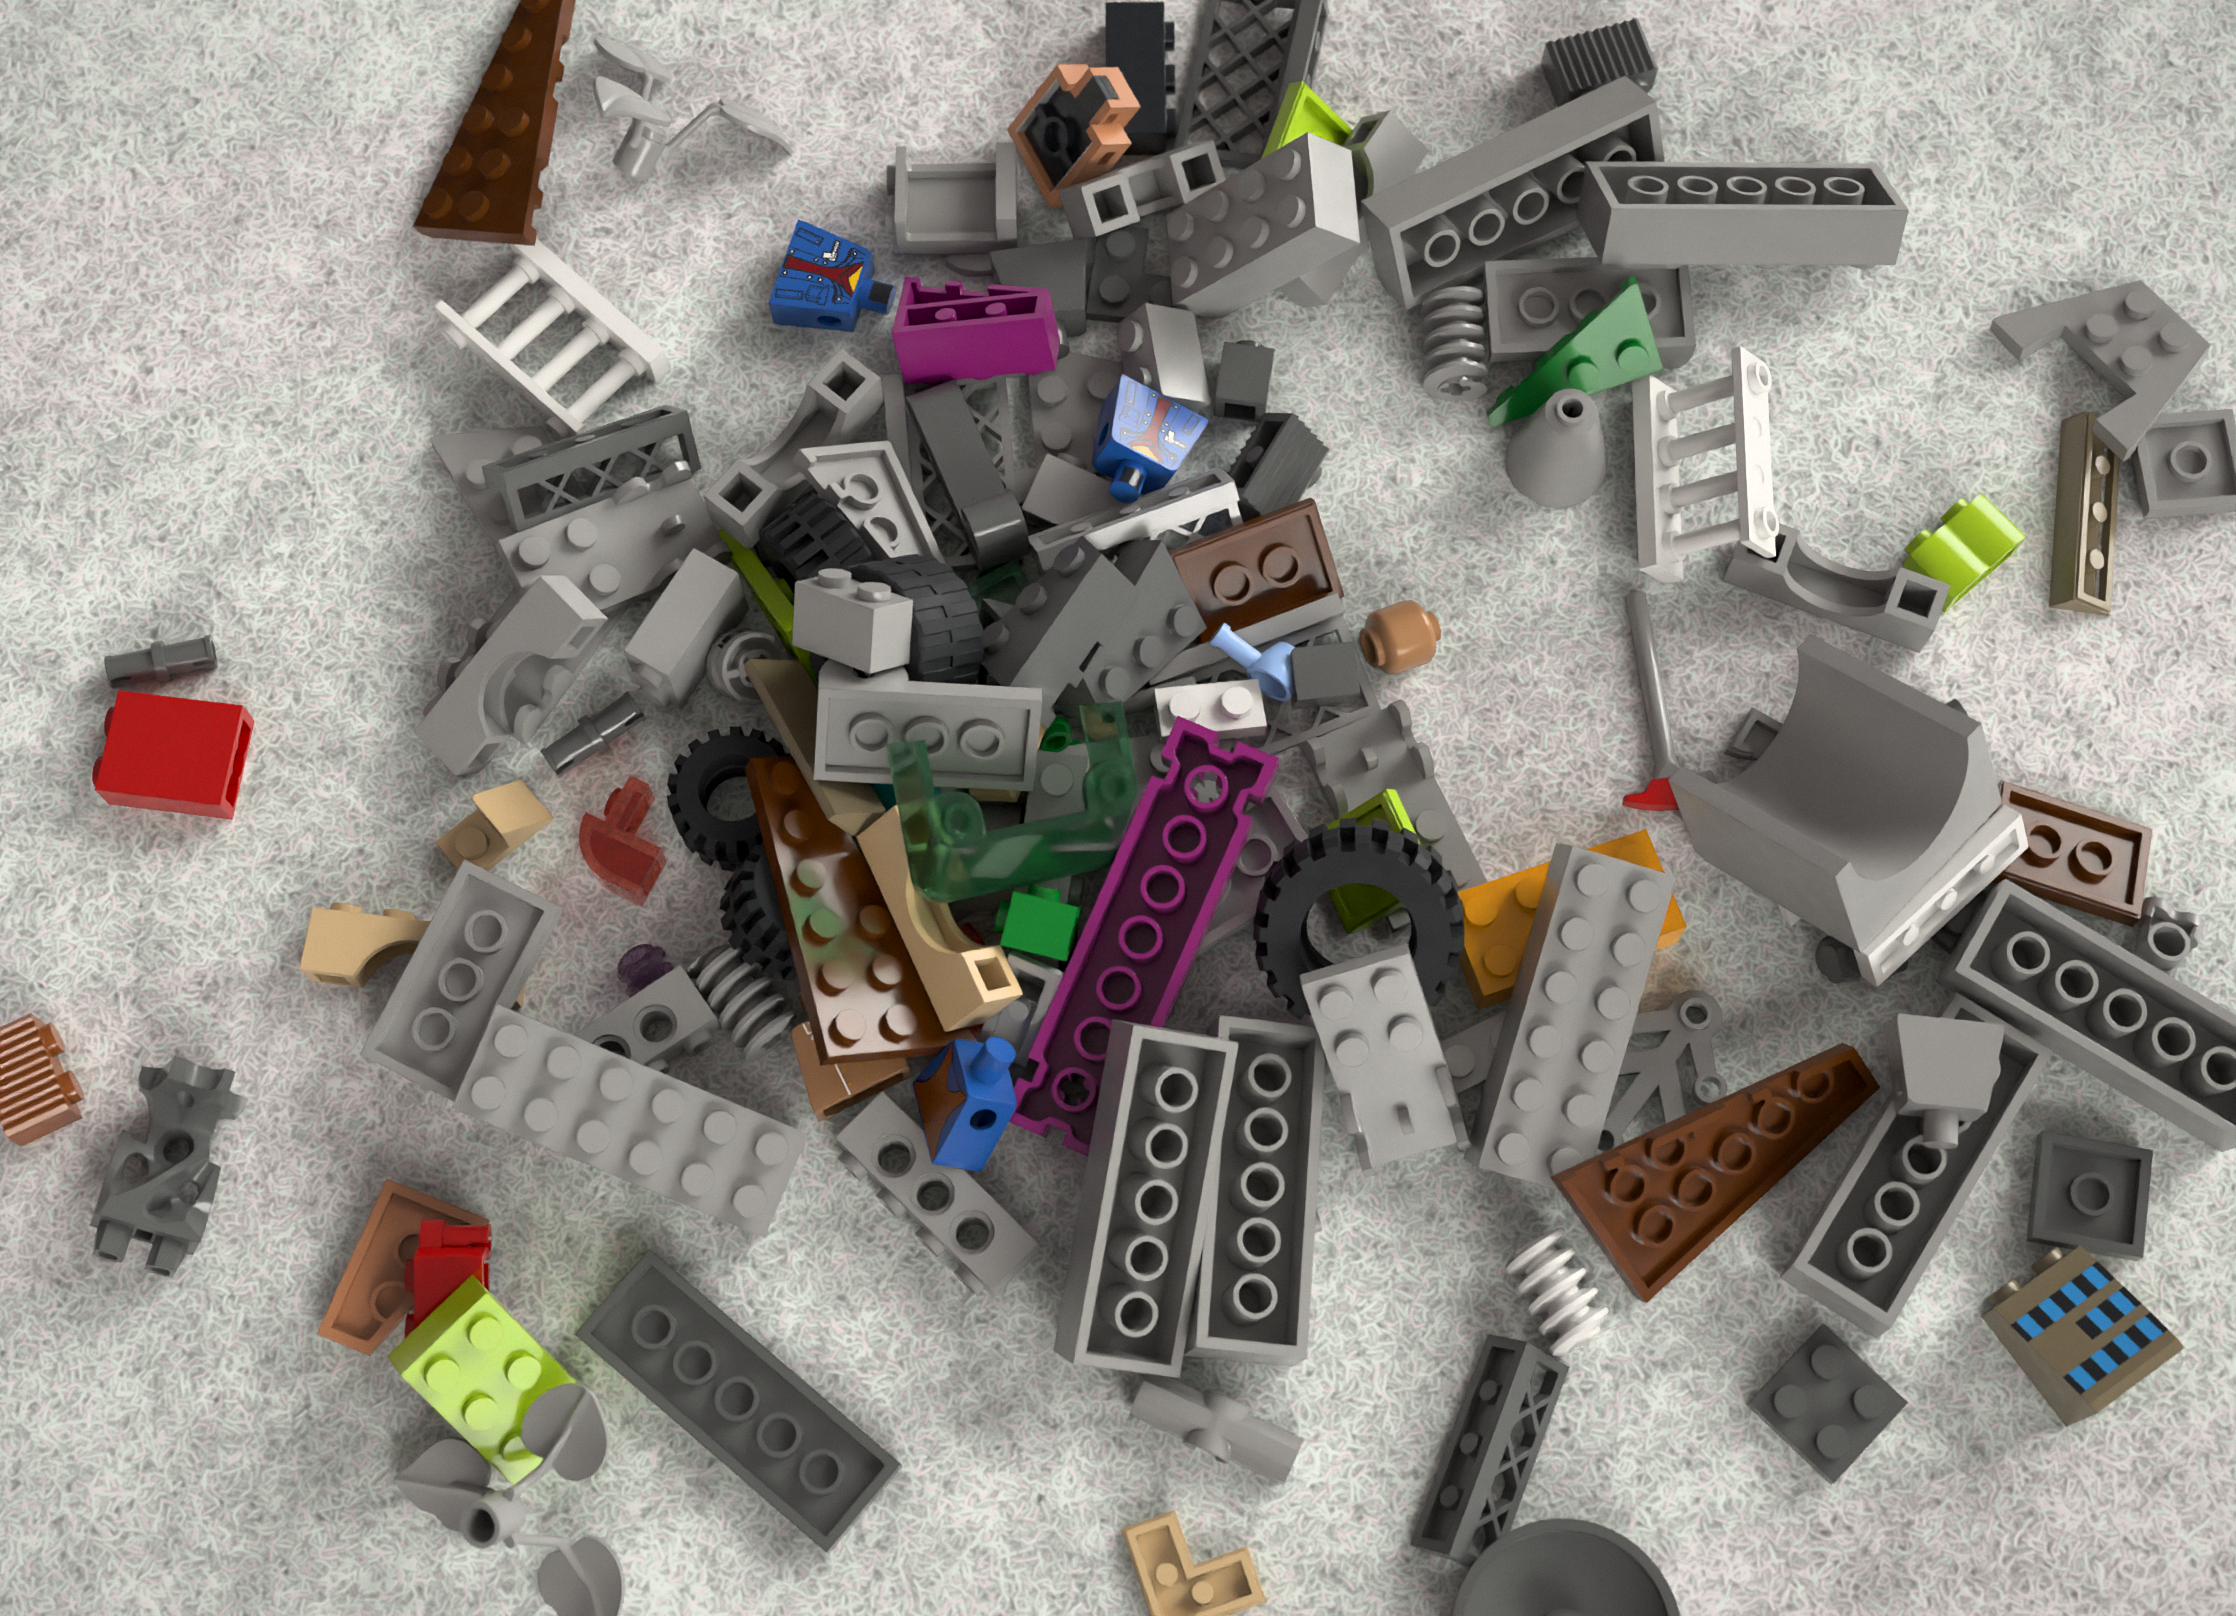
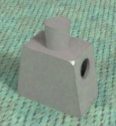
[1885,1013,2004,1149]

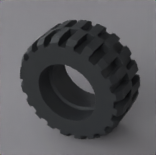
[1253,818,1464,1029]

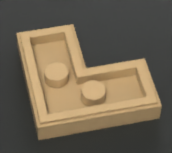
[1121,1510,1266,1616]

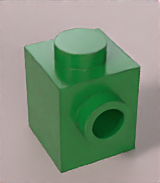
[994,884,1082,962]

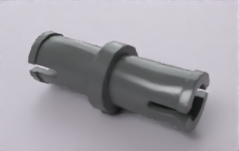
[104,635,218,689]
[540,691,647,778]

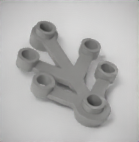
[1595,990,1728,1156]

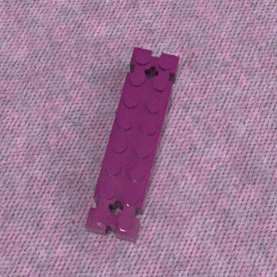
[1009,716,1279,1157]

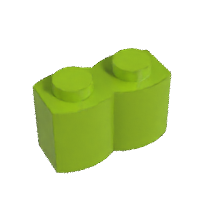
[1902,494,2026,613]

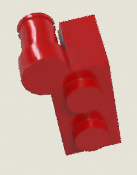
[404,1219,492,1339]

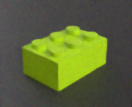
[387,1275,579,1485]

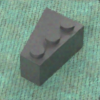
[981,535,1141,729]
[1056,540,1207,720]

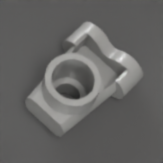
[2134,897,2205,977]

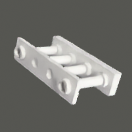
[434,238,670,440]
[1632,346,1779,583]
[1778,804,2029,987]

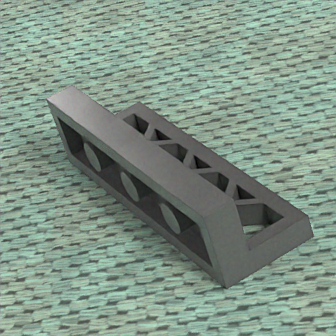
[481,405,702,533]
[1410,1334,1569,1569]

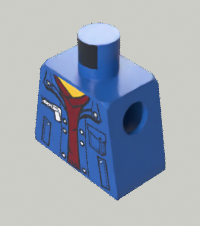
[769,220,896,332]
[1091,374,1208,503]

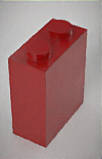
[92,690,255,820]

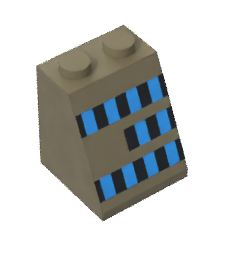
[1981,1245,2185,1427]

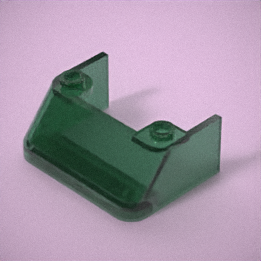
[886,700,1138,903]

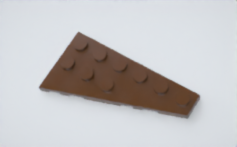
[413,0,576,246]
[745,756,977,1066]
[1550,1043,1881,1303]

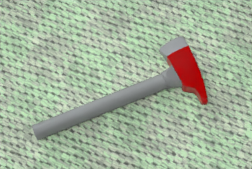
[1622,591,1718,811]

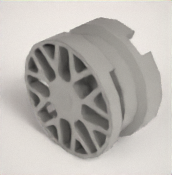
[707,628,790,705]

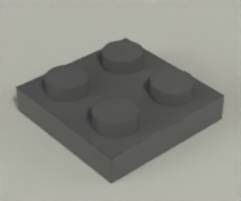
[2026,1130,2153,1262]
[1747,1323,1908,1485]

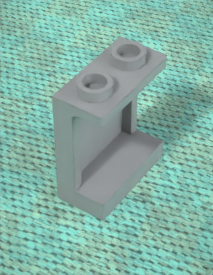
[885,142,1018,255]

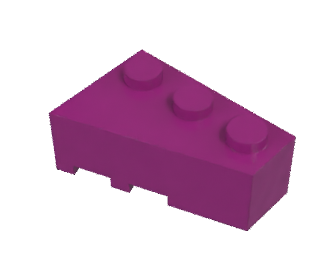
[891,277,1060,385]

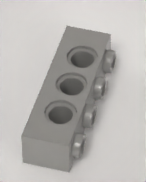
[532,965,721,1149]
[835,1091,1040,1298]

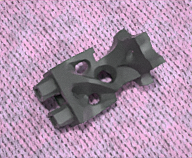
[89,1056,248,1278]

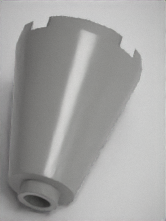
[1506,389,1608,508]

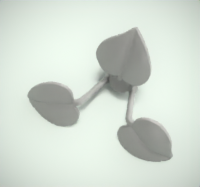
[593,36,794,181]
[394,1383,625,1616]

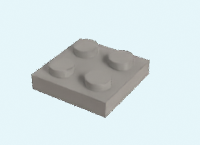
[2131,409,2236,519]

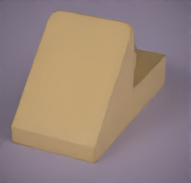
[435,780,554,871]

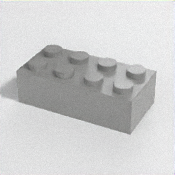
[1166,132,1360,319]

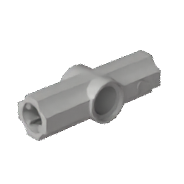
[1129,1374,1304,1485]

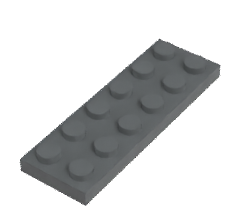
[575,1249,903,1555]

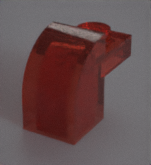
[579,775,667,907]

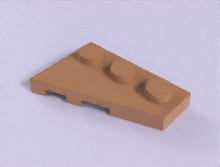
[317,1179,490,1356]

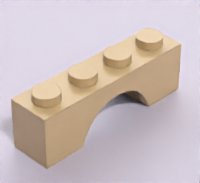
[857,800,1023,1032]
[299,902,527,1008]

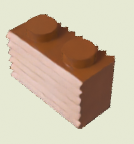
[0,1013,84,1146]

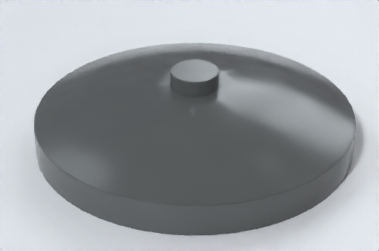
[1451,1518,1680,1616]

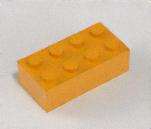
[1458,829,1687,1010]

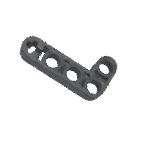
[906,379,1030,573]

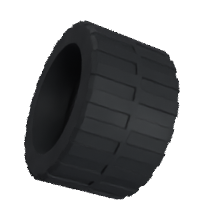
[809,554,984,685]

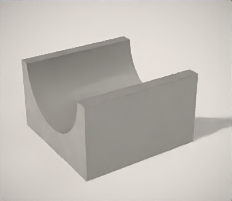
[1668,634,2002,953]

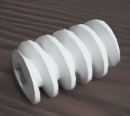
[1506,1227,1618,1356]

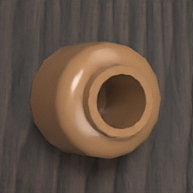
[1359,600,1441,675]

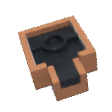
[1007,64,1141,209]

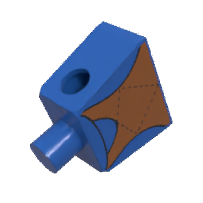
[913,1037,1017,1172]

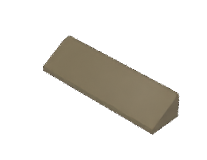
[2049,411,2120,616]
[744,659,886,837]

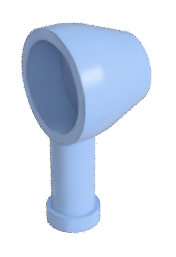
[1208,622,1295,702]

